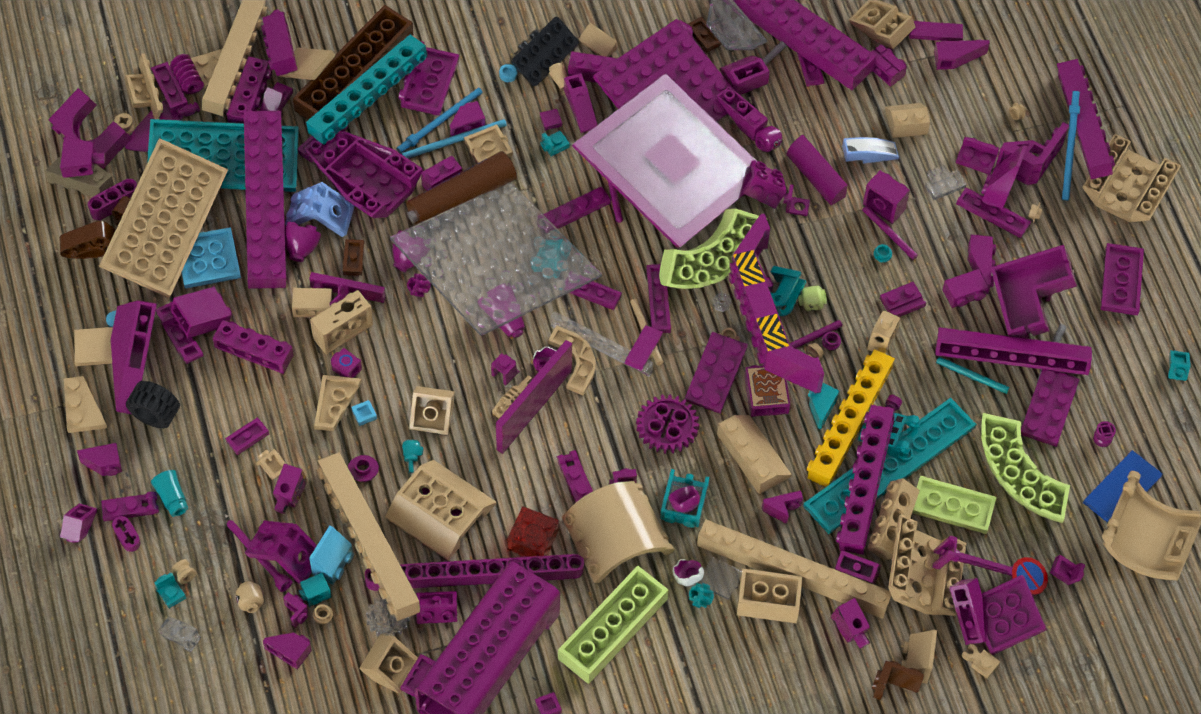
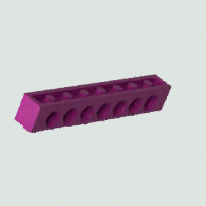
[836,405,895,555]

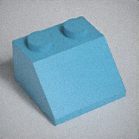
[309,525,354,585]

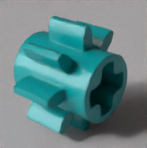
[689,583,714,608]

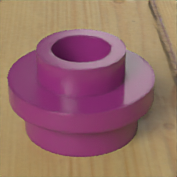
[822,332,841,350]

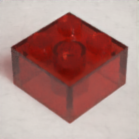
[507,506,559,557]

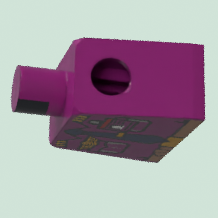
[273,463,308,514]

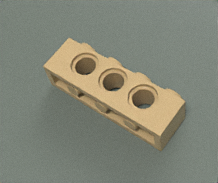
[867,478,920,561]

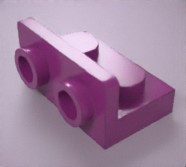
[956,136,999,174]
[416,591,457,624]

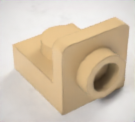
[256,449,286,480]

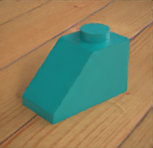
[808,383,840,429]

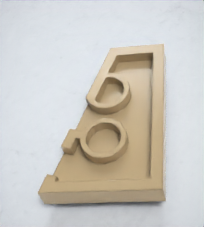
[314,375,362,431]
[64,376,107,433]

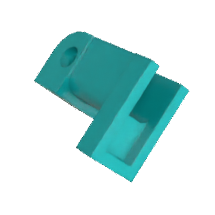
[770,266,807,316]

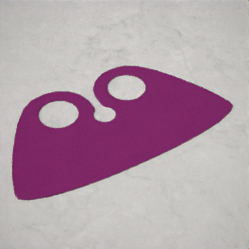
[125,100,181,152]

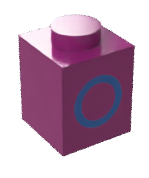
[331,348,362,378]

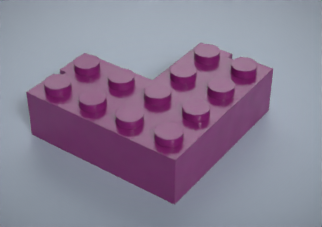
[991,244,1077,338]

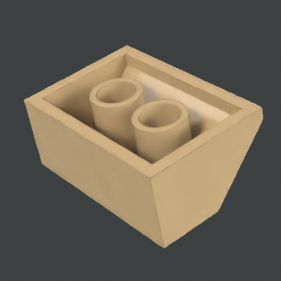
[736,568,802,623]

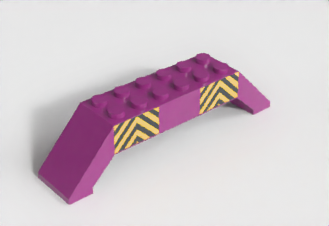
[728,213,824,393]

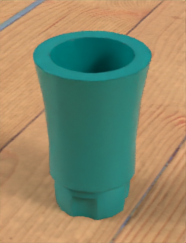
[151,470,189,517]

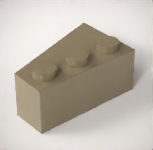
[45,155,114,197]

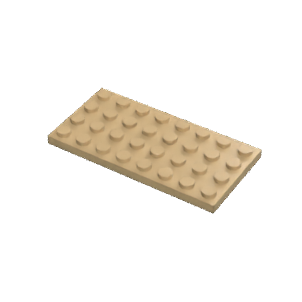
[99,138,228,298]

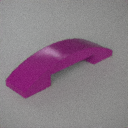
[156,302,204,364]

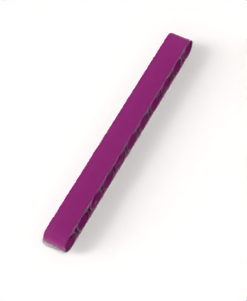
[365,554,584,591]

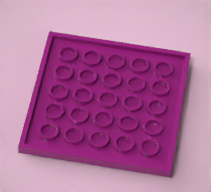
[593,19,733,122]

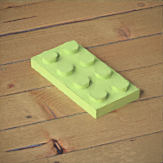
[912,476,996,534]

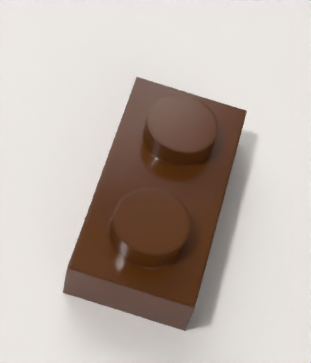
[688,17,722,53]
[343,239,365,276]

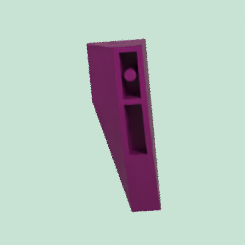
[110,300,157,414]

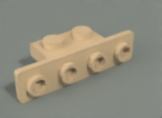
[125,53,163,119]

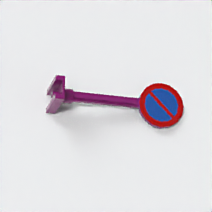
[932,536,1048,596]

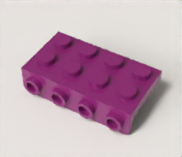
[399,41,460,116]

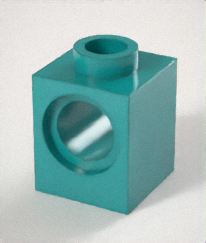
[298,573,331,607]

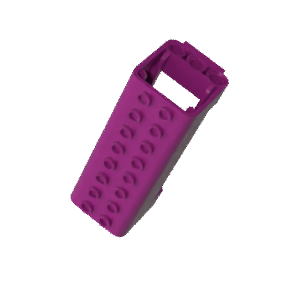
[415,561,560,714]

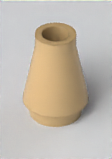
[549,63,567,91]

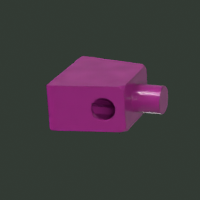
[60,138,106,178]

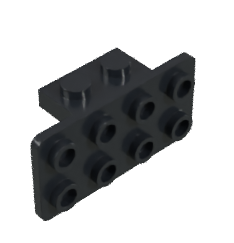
[511,17,579,87]

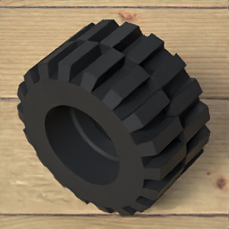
[125,381,180,429]

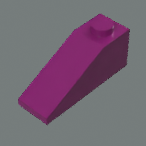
[949,578,985,645]

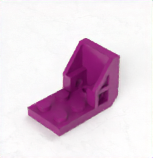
[996,122,1070,185]

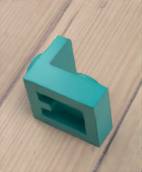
[540,131,570,156]
[1168,350,1191,381]
[154,572,186,609]

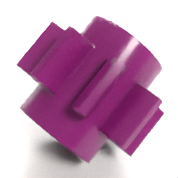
[407,273,431,297]

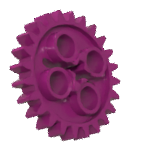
[636,394,699,454]

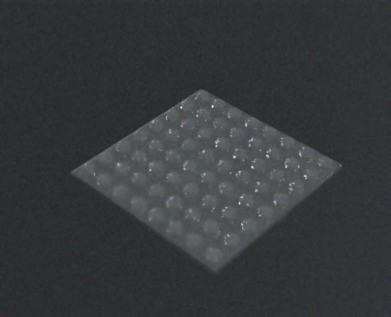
[390,182,602,336]

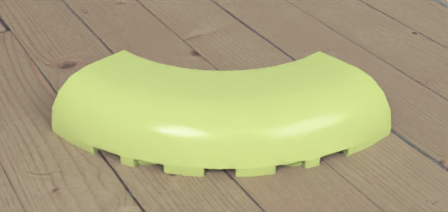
[659,209,759,289]
[981,413,1070,523]

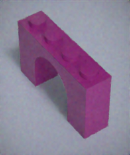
[48,88,132,169]

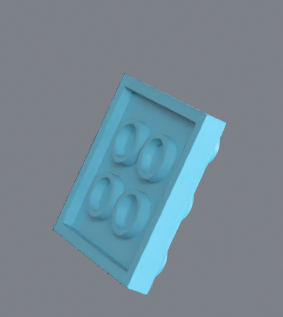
[182,227,241,289]

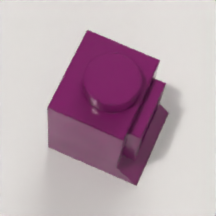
[491,353,520,386]

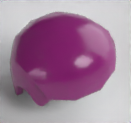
[668,486,700,513]

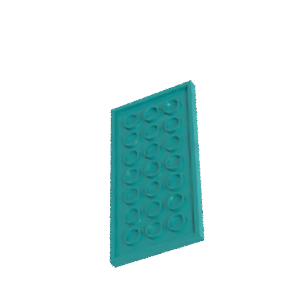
[147,119,299,192]

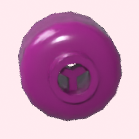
[755,126,783,152]

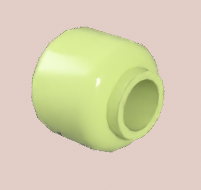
[798,285,827,311]

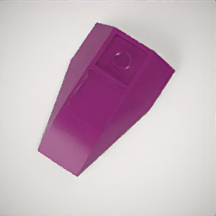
[303,130,423,218]

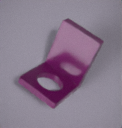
[783,184,810,216]

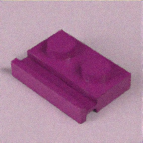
[879,282,926,317]

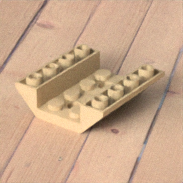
[1083,134,1181,222]
[385,460,497,561]
[888,515,966,616]

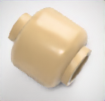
[236,581,264,613]

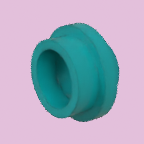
[873,244,892,262]

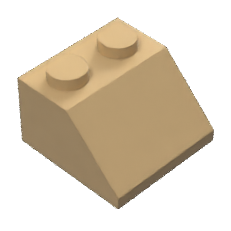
[885,103,930,138]
[409,386,455,435]
[901,630,937,684]
[359,635,418,693]

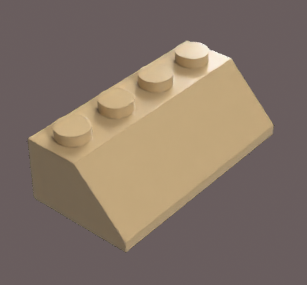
[717,415,792,494]

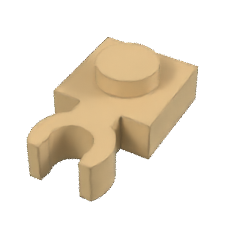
[962,644,1000,679]

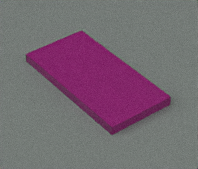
[496,340,572,454]

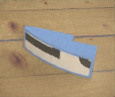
[842,137,899,164]

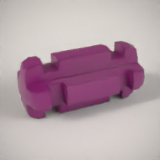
[177,102,200,119]

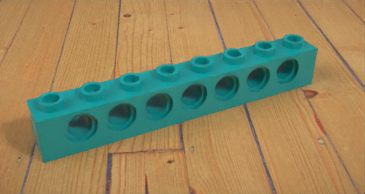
[306,34,427,145]

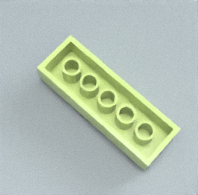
[558,566,669,684]

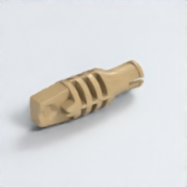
[492,376,532,418]

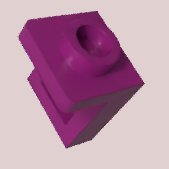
[609,468,637,485]
[1050,555,1085,585]
[283,592,308,628]

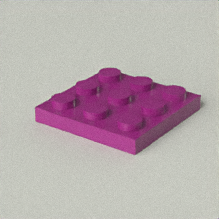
[982,575,1047,655]

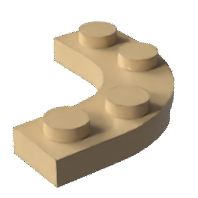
[548,325,596,396]

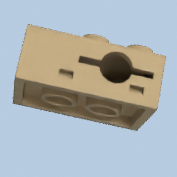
[310,290,373,354]

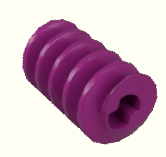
[170,54,204,94]

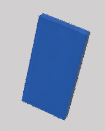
[1083,450,1163,523]

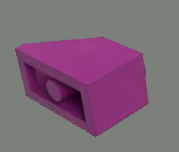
[450,101,485,137]
[77,443,122,476]
[60,503,97,543]
[263,633,312,670]

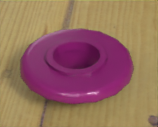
[348,455,379,482]

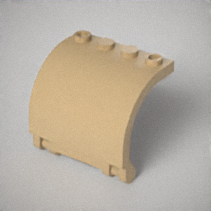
[1102,471,1201,581]
[562,481,675,583]

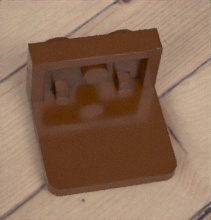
[872,661,924,700]

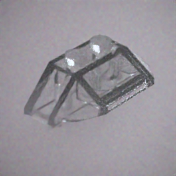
[706,0,767,50]

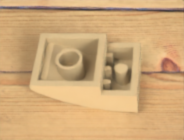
[848,0,915,49]

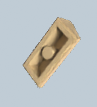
[578,23,617,57]

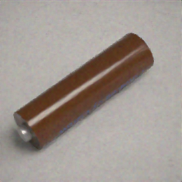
[406,151,517,230]

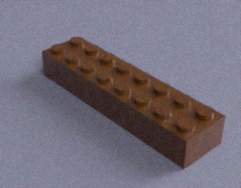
[293,5,414,120]

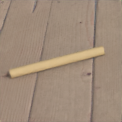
[630,299,664,365]

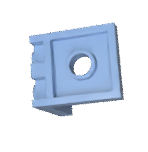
[285,182,354,237]

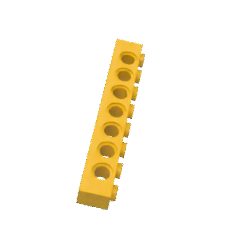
[806,349,895,487]

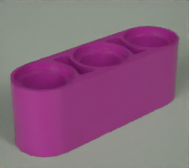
[88,179,137,220]

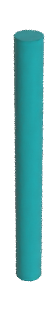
[936,356,1010,394]

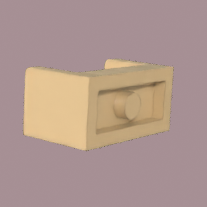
[292,288,333,318]

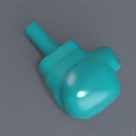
[402,440,423,473]

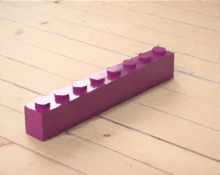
[1057,59,1115,180]
[935,327,1092,375]

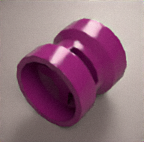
[1093,421,1116,447]

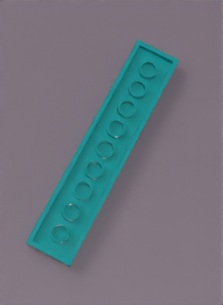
[803,398,977,535]

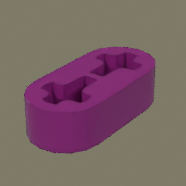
[112,516,141,552]

